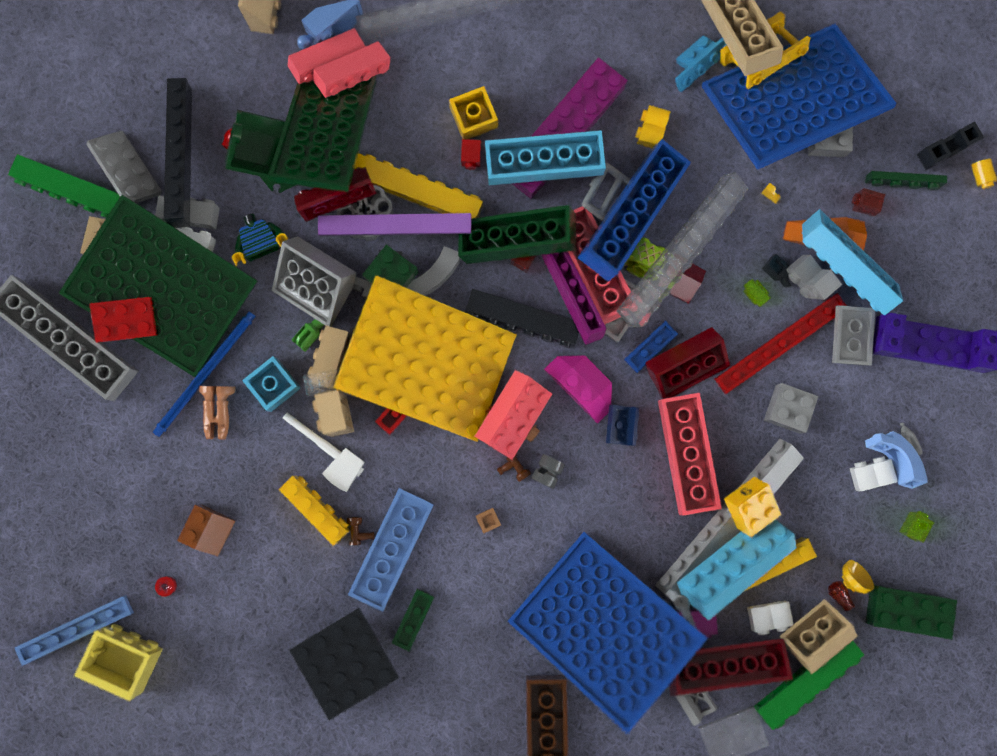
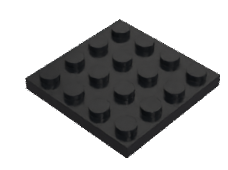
[289,607,399,721]

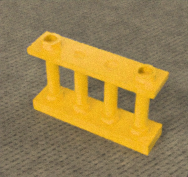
[720,11,810,89]

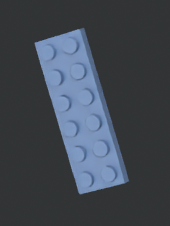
[348,488,434,612]

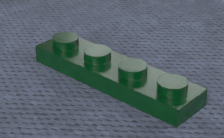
[865,171,947,190]

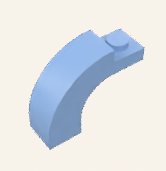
[865,431,928,489]

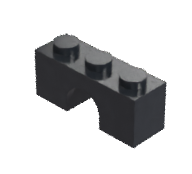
[917,122,985,170]

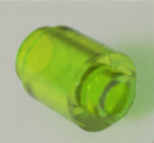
[743,279,771,307]

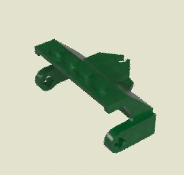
[225,110,315,193]

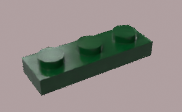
[392,588,435,651]

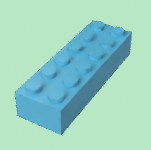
[485,130,606,185]
[802,209,903,315]
[677,519,797,620]

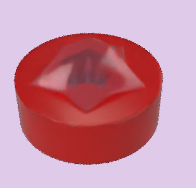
[155,576,177,597]

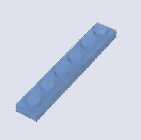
[15,595,134,666]

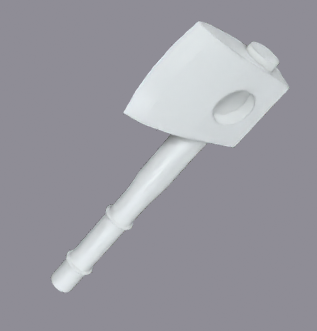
[283,412,365,492]

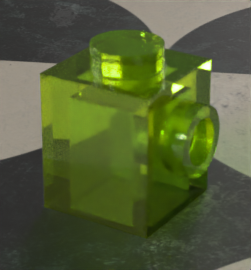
[899,511,935,543]

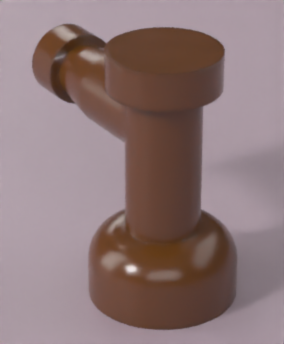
[497,453,532,482]
[346,517,375,545]

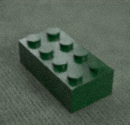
[865,585,957,640]

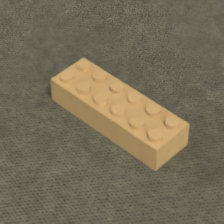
[701,0,783,76]

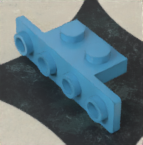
[675,35,727,92]

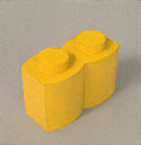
[635,105,671,148]

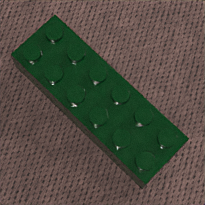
[458,205,576,264]

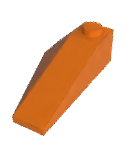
[783,217,867,251]

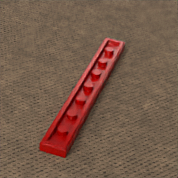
[714,293,847,394]

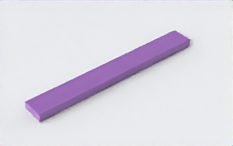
[318,213,471,236]

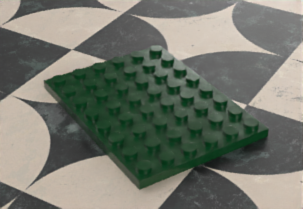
[59,195,258,377]

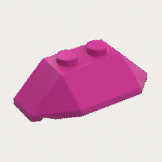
[544,355,612,424]

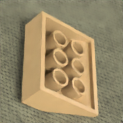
[238,0,281,34]

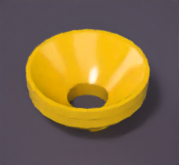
[842,560,874,594]

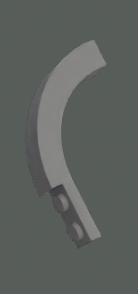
[352,246,461,299]

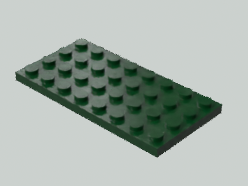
[268,76,377,192]

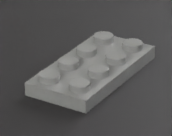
[87,131,162,203]

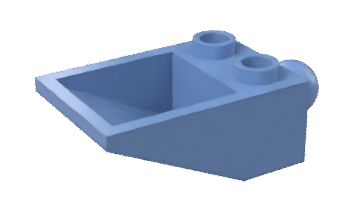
[297,0,364,50]

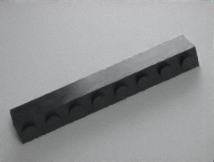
[164,78,192,228]

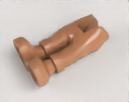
[199,386,236,440]

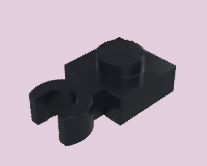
[762,254,791,287]

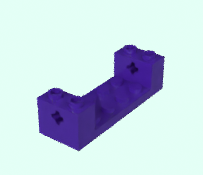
[872,312,997,373]

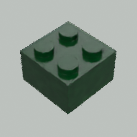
[362,244,419,288]

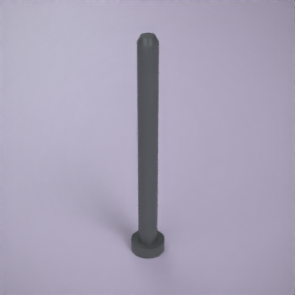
[674,596,705,649]

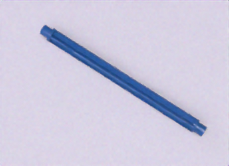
[153,311,256,437]

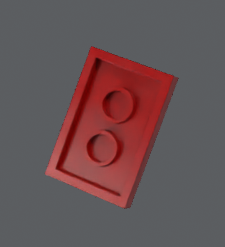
[90,297,157,343]

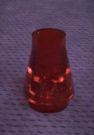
[828,581,855,611]

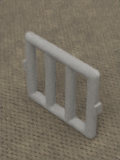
[582,162,631,221]

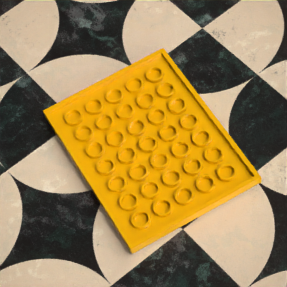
[333,276,517,442]

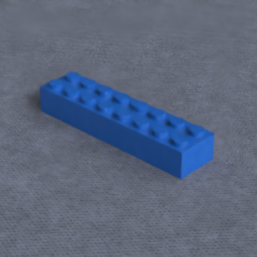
[578,139,691,281]

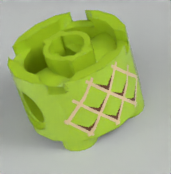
[624,237,667,281]

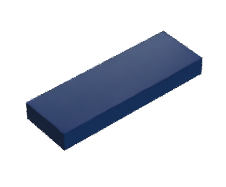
[624,320,678,373]

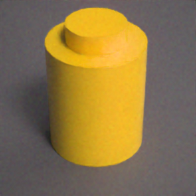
[971,159,997,189]

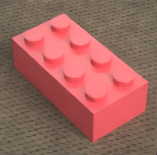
[474,370,552,460]

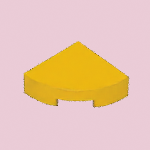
[761,183,780,204]

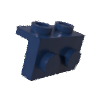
[606,405,640,446]

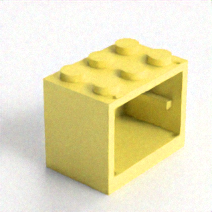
[74,624,163,701]

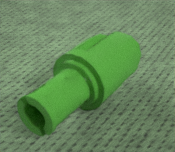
[291,319,324,352]

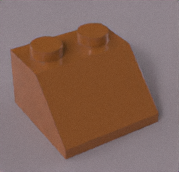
[177,504,235,556]

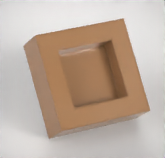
[476,508,501,533]

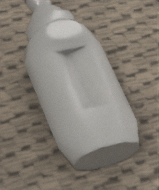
[900,422,923,455]

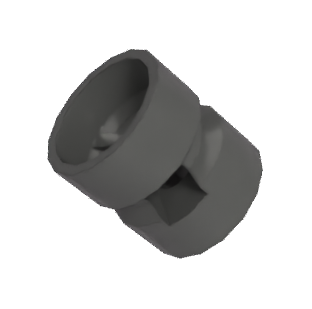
[532,454,565,489]

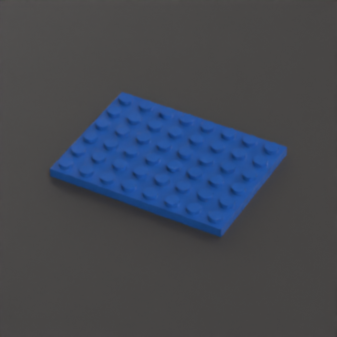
[702,24,896,170]
[508,532,708,734]

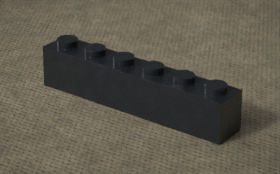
[465,289,579,348]

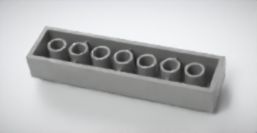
[0,275,139,401]

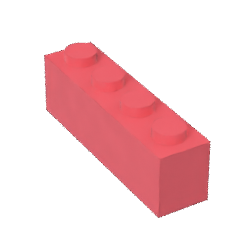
[287,28,366,84]
[313,41,391,98]

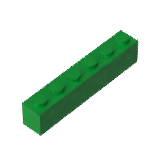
[8,154,120,219]
[753,640,864,730]

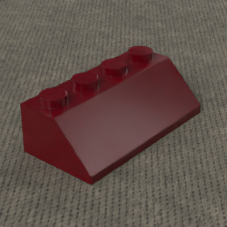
[294,167,377,222]
[645,327,730,399]

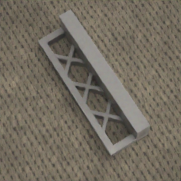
[676,692,717,726]

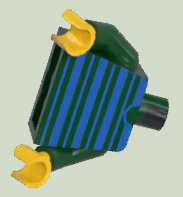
[232,213,289,266]

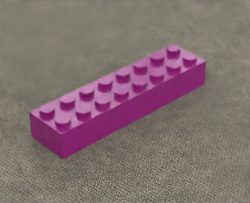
[511,57,627,199]

